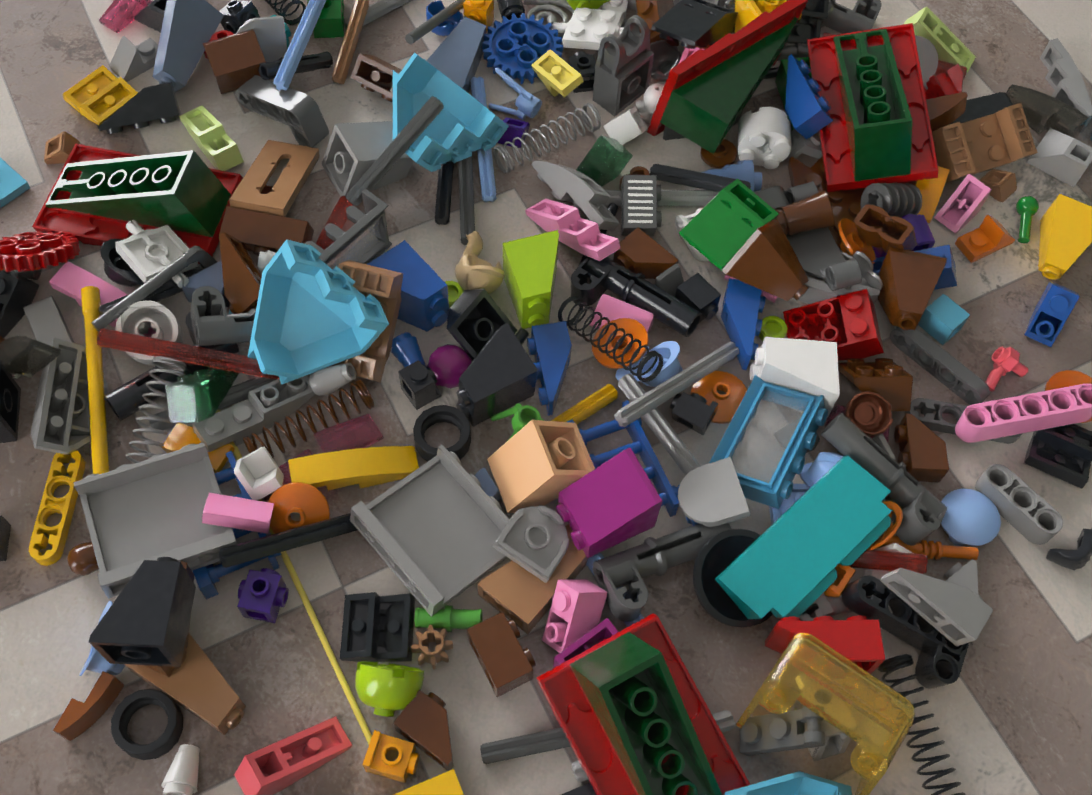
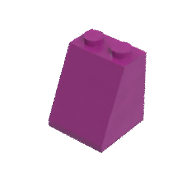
[556,447,662,558]

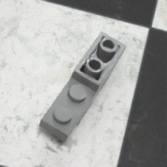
[531,160,619,231]
[193,376,315,452]

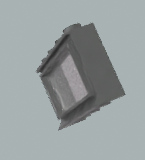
[305,189,392,269]

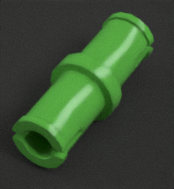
[414,605,483,632]

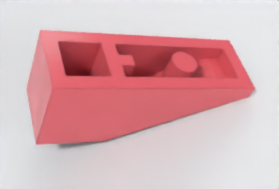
[234,716,352,795]

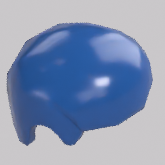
[426,0,463,36]

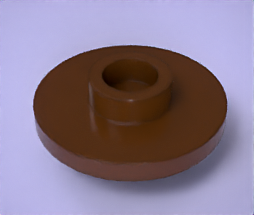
[700,139,737,168]

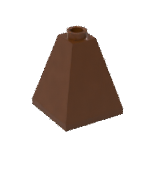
[721,219,809,301]
[877,247,947,330]

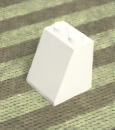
[749,337,840,420]

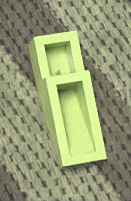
[179,106,244,171]

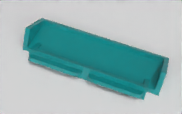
[715,455,892,619]

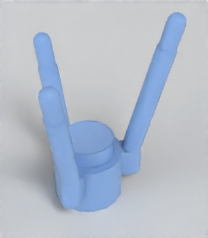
[488,68,542,120]

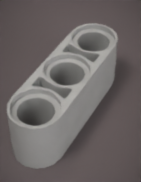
[23,296,74,361]
[975,464,1063,545]

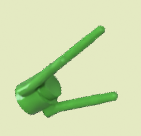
[491,403,544,442]

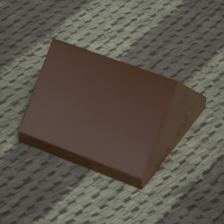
[203,29,270,94]

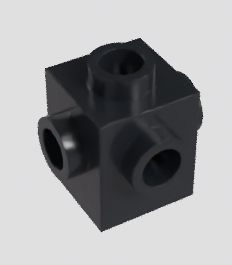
[219,0,260,34]

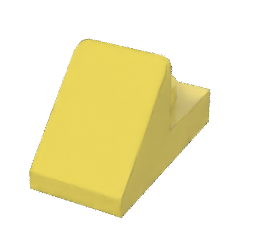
[531,50,584,97]

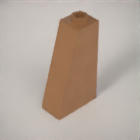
[478,524,588,634]
[124,633,246,735]

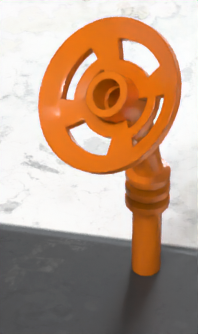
[865,501,979,560]

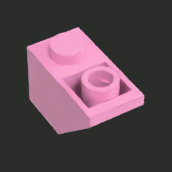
[542,579,608,653]

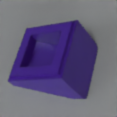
[497,117,530,148]

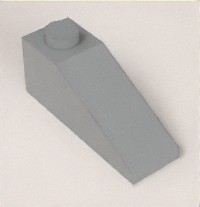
[880,568,993,647]

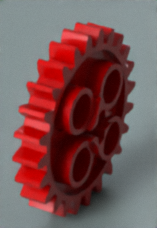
[0,231,80,272]

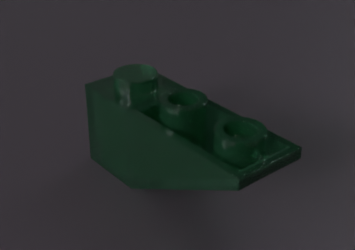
[165,363,240,423]

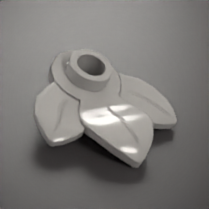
[842,251,883,290]

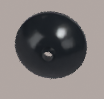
[693,529,773,627]

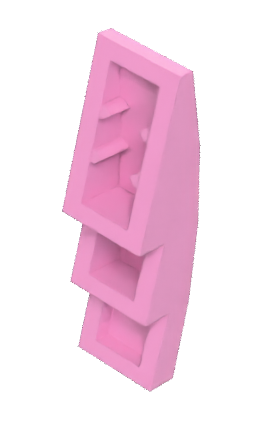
[525,199,620,261]
[49,261,156,339]

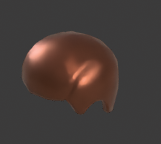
[845,391,893,437]

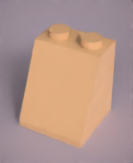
[487,420,595,513]

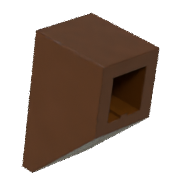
[894,414,949,482]

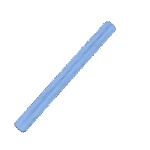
[273,0,326,91]
[470,77,496,202]

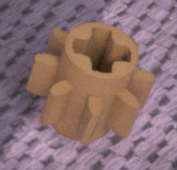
[411,625,453,670]

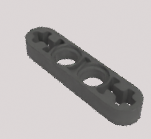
[890,326,990,405]
[905,398,1023,444]

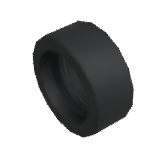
[413,405,471,462]
[111,689,183,760]

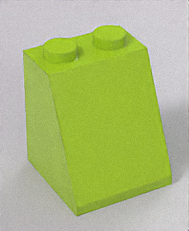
[503,230,559,329]

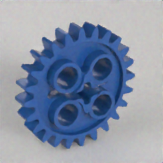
[482,13,563,84]

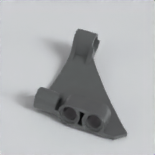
[754,181,862,291]

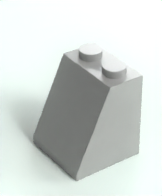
[322,121,413,201]

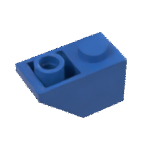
[1024,281,1080,347]

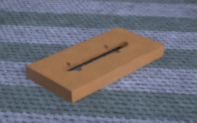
[229,140,319,217]

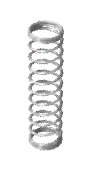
[493,103,601,173]
[125,356,187,463]

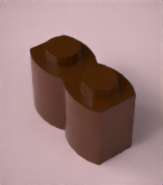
[854,204,917,253]

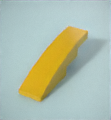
[288,446,419,491]

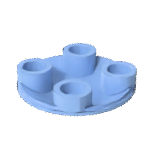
[941,489,1001,546]

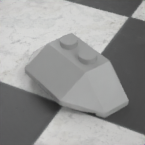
[31,338,108,455]

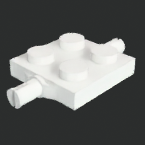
[552,8,624,50]
[115,220,198,288]

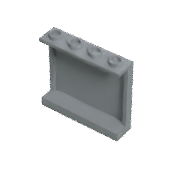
[73,442,237,599]
[350,444,509,617]

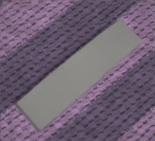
[1040,38,1092,133]

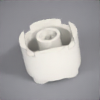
[738,107,791,169]
[115,300,182,365]

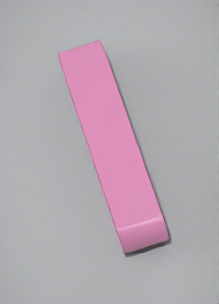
[955,384,1092,443]

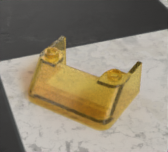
[735,633,915,795]

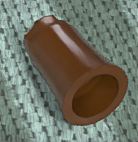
[775,190,835,236]

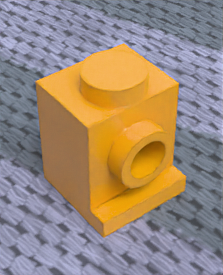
[463,0,494,33]
[362,730,420,783]

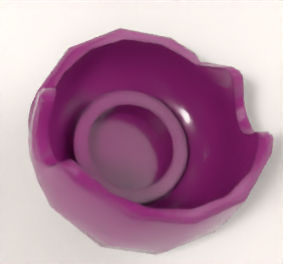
[427,344,472,389]

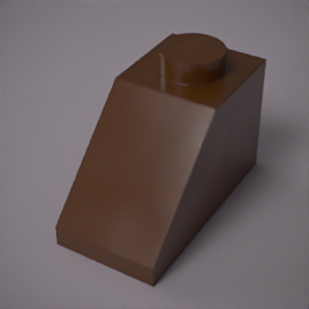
[613,227,679,279]
[393,690,454,771]

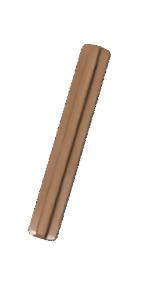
[332,0,369,84]

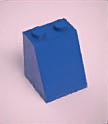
[367,240,449,332]

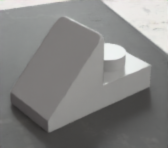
[109,36,158,82]

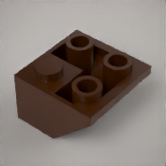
[838,358,913,411]

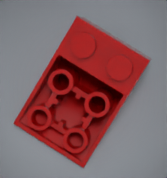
[783,288,884,361]
[765,615,885,679]

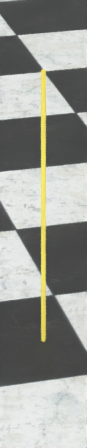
[215,410,372,745]

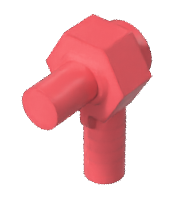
[985,346,1028,392]

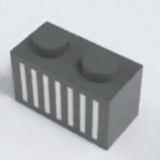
[621,175,662,236]

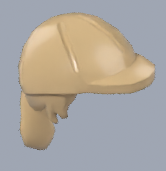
[455,231,505,294]

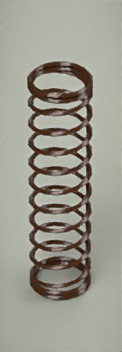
[243,379,375,459]

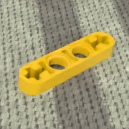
[29,450,86,566]

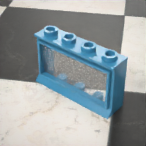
[709,374,828,509]

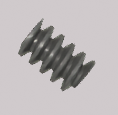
[860,183,923,218]

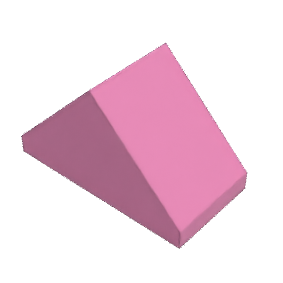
[934,174,992,234]

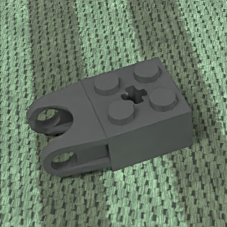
[593,15,654,116]

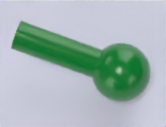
[1016,196,1039,243]

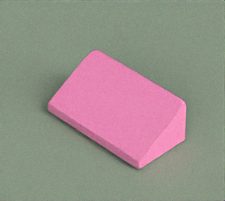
[590,294,654,333]
[202,493,274,534]

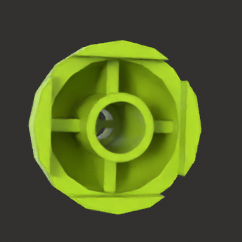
[355,661,425,717]

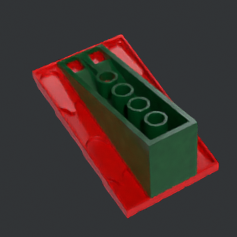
[647,0,808,154]
[807,23,939,192]
[32,143,243,264]
[536,613,751,795]

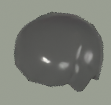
[650,40,681,81]

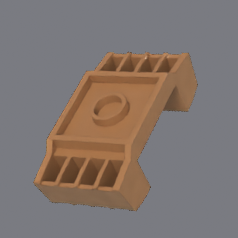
[932,103,1038,183]
[332,260,404,383]

